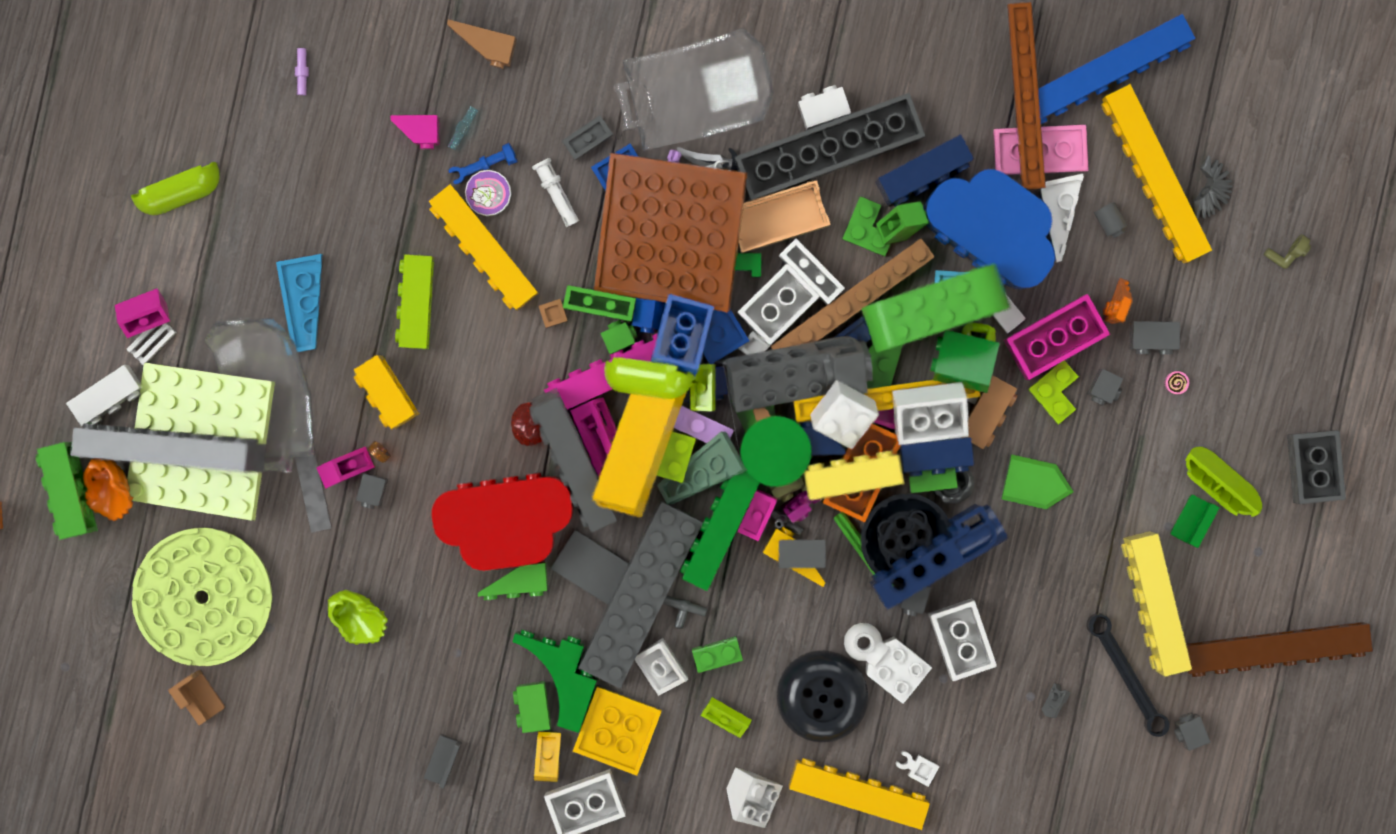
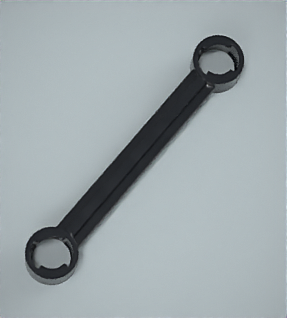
[1087,613,1170,737]

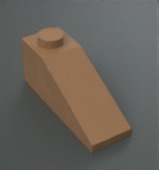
[447,20,517,69]

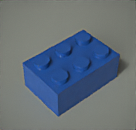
[650,294,714,378]

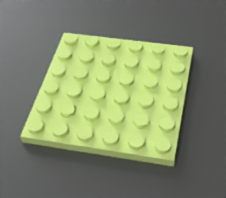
[127,363,275,520]

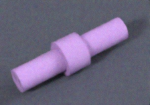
[295,48,309,95]

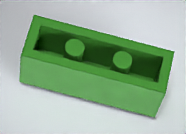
[563,285,636,322]

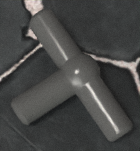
[770,509,804,536]
[663,596,708,629]

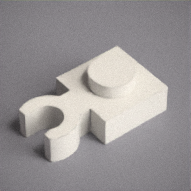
[895,751,939,787]

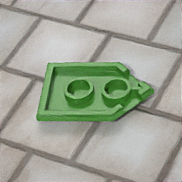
[1001,455,1073,509]

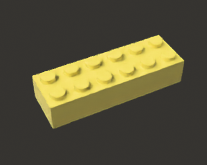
[1121,531,1192,676]

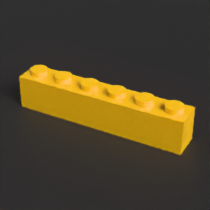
[429,184,539,311]
[788,758,930,830]

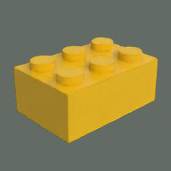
[353,355,420,429]

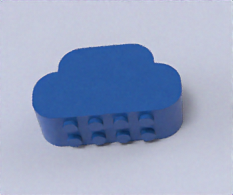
[923,169,1055,290]

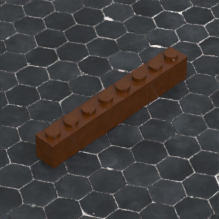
[1185,622,1373,677]

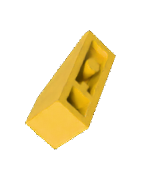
[762,527,825,587]

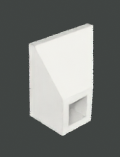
[726,767,783,828]

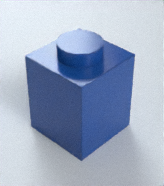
[632,298,665,334]

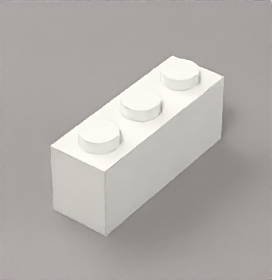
[779,239,845,305]
[66,365,142,426]

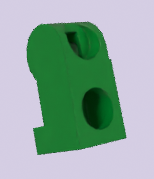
[735,253,761,278]

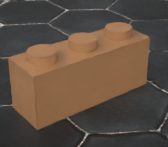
[960,375,1018,449]

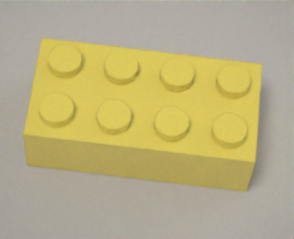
[804,451,903,500]

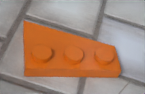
[1103,278,1132,324]

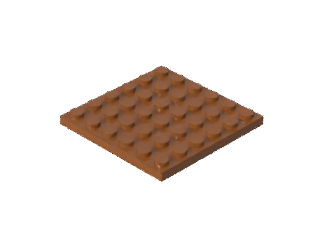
[594,153,747,312]

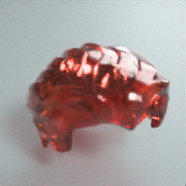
[511,402,543,446]

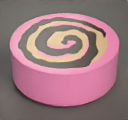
[1165,371,1189,394]

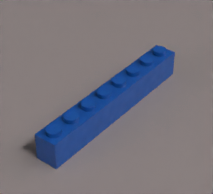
[1038,14,1195,124]

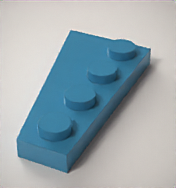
[276,254,323,353]

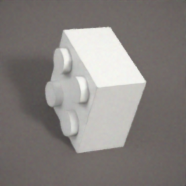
[810,380,879,449]

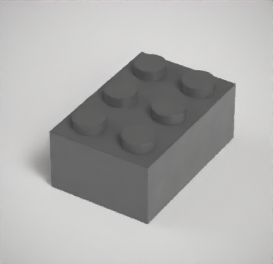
[1287,430,1346,504]

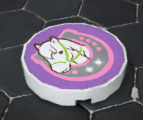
[465,170,512,216]

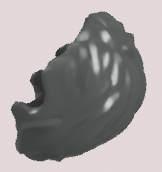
[934,470,974,503]

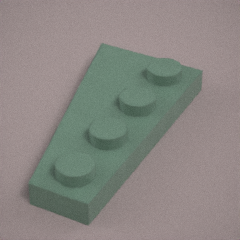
[657,432,747,504]

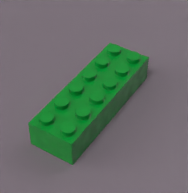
[680,455,759,591]

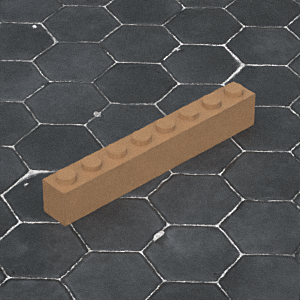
[770,238,935,350]

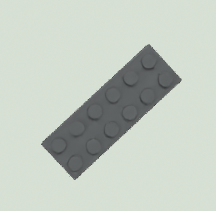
[529,388,617,532]

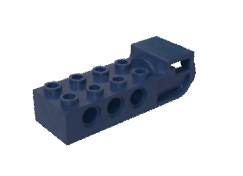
[869,504,1008,610]

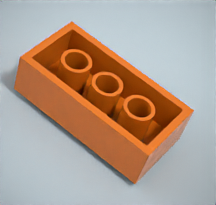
[822,424,900,522]

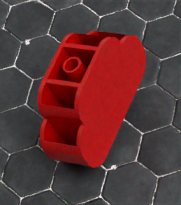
[431,473,574,571]

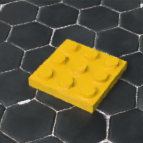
[573,686,662,776]

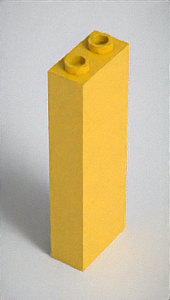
[592,393,686,517]

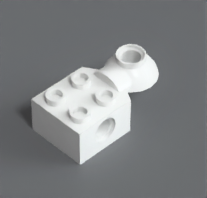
[844,623,932,704]

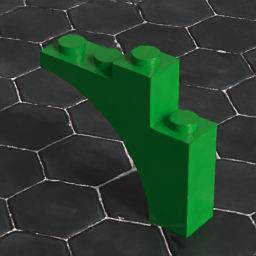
[512,629,597,733]

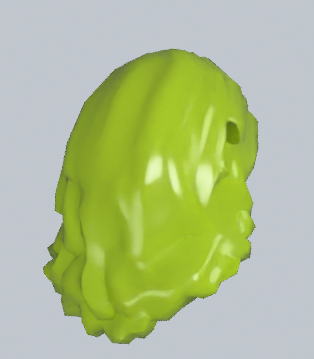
[328,590,388,645]

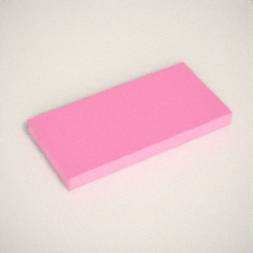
[993,125,1088,175]

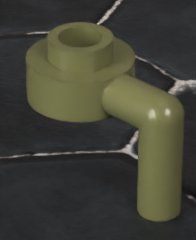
[1263,234,1311,269]

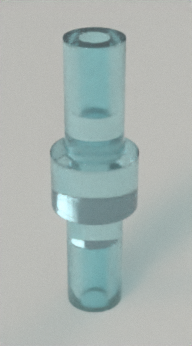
[447,106,478,150]

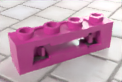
[571,397,617,478]

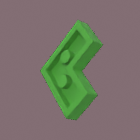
[842,196,890,257]

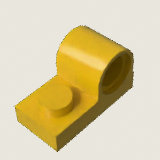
[534,732,561,782]

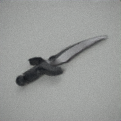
[677,147,738,171]

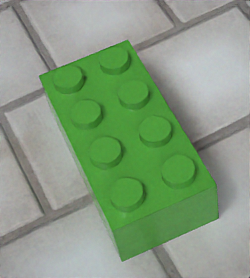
[36,442,98,540]

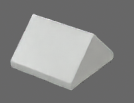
[635,638,688,696]

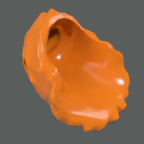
[83,458,133,521]

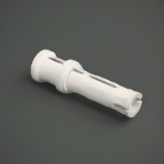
[532,158,579,227]

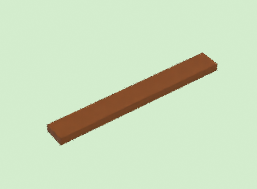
[1007,2,1046,190]

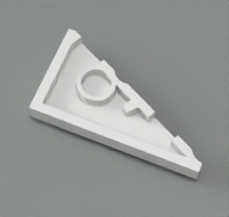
[1039,174,1084,262]

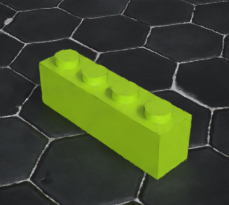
[395,255,434,349]

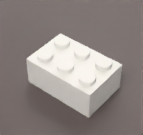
[737,263,820,346]
[893,382,968,445]
[928,599,997,681]
[544,769,626,834]

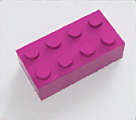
[1004,294,1110,380]

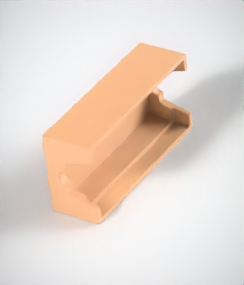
[738,180,831,253]

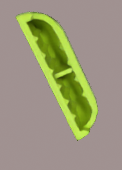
[131,162,220,215]
[604,357,694,399]
[1185,447,1262,517]

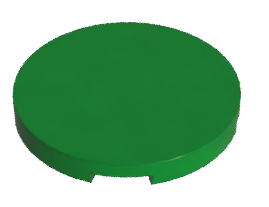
[741,416,811,487]

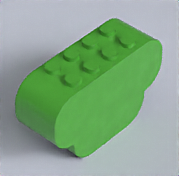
[861,263,1011,352]

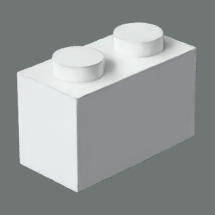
[798,85,851,130]

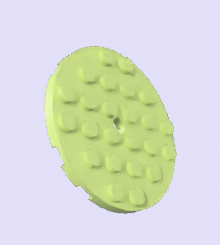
[132,528,272,666]

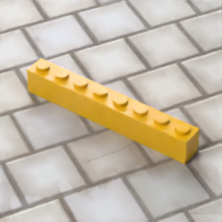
[1101,84,1212,264]

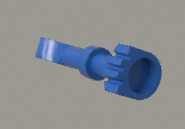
[448,143,518,184]

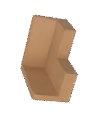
[168,670,225,725]

